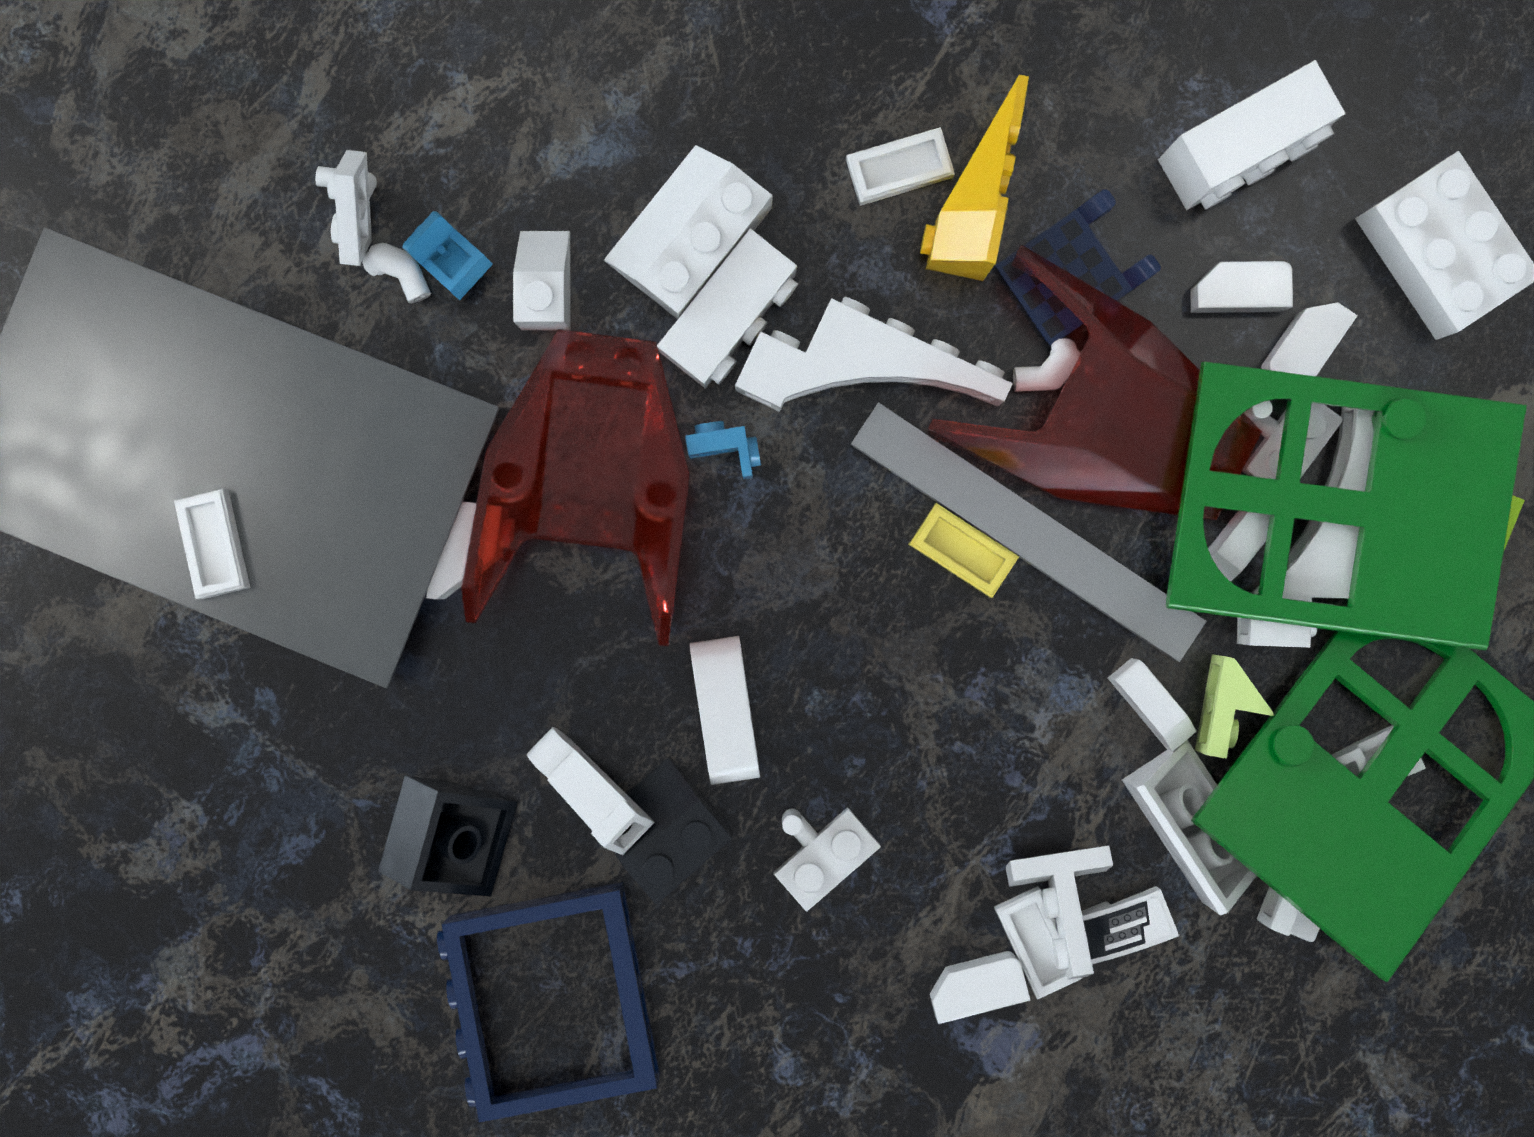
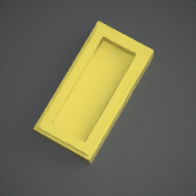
[908,503,1019,598]

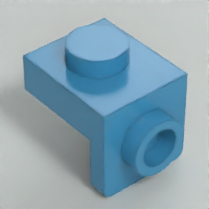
[402,211,493,300]
[685,421,761,480]

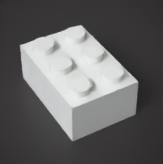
[1158,60,1346,211]
[1355,151,1534,340]

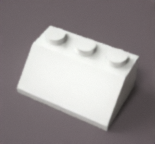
[604,145,773,319]

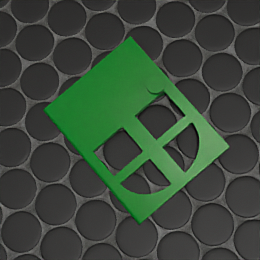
[1166,361,1527,650]
[1191,631,1534,982]

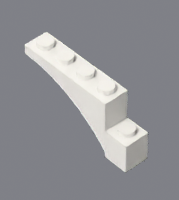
[735,297,1013,412]
[1237,407,1374,647]

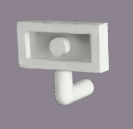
[315,150,377,266]
[1239,401,1344,479]
[774,807,881,912]

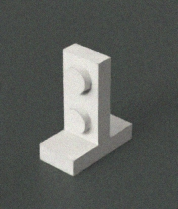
[1006,845,1113,980]

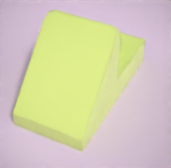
[1195,654,1274,759]

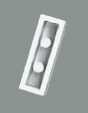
[657,229,798,389]

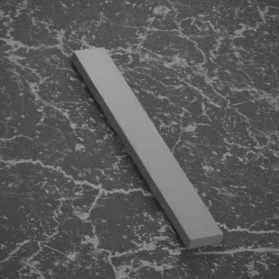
[850,402,1207,662]

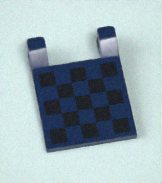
[995,189,1161,347]

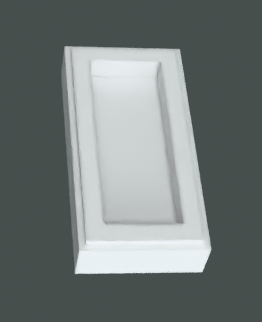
[846,127,955,206]
[174,489,250,599]
[994,886,1082,999]

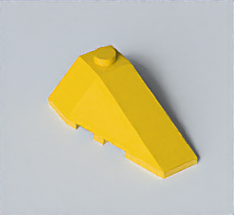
[920,75,1029,281]

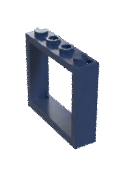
[437,882,660,1123]

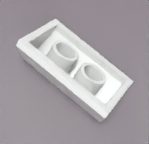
[1122,740,1256,915]

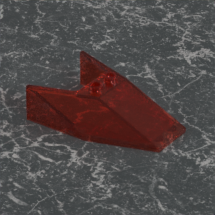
[927,244,1262,520]
[461,329,689,646]

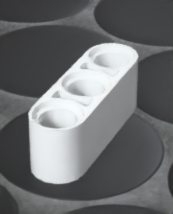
[690,636,760,785]

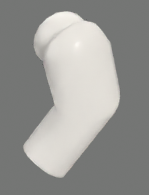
[362,243,431,303]
[1013,338,1081,392]

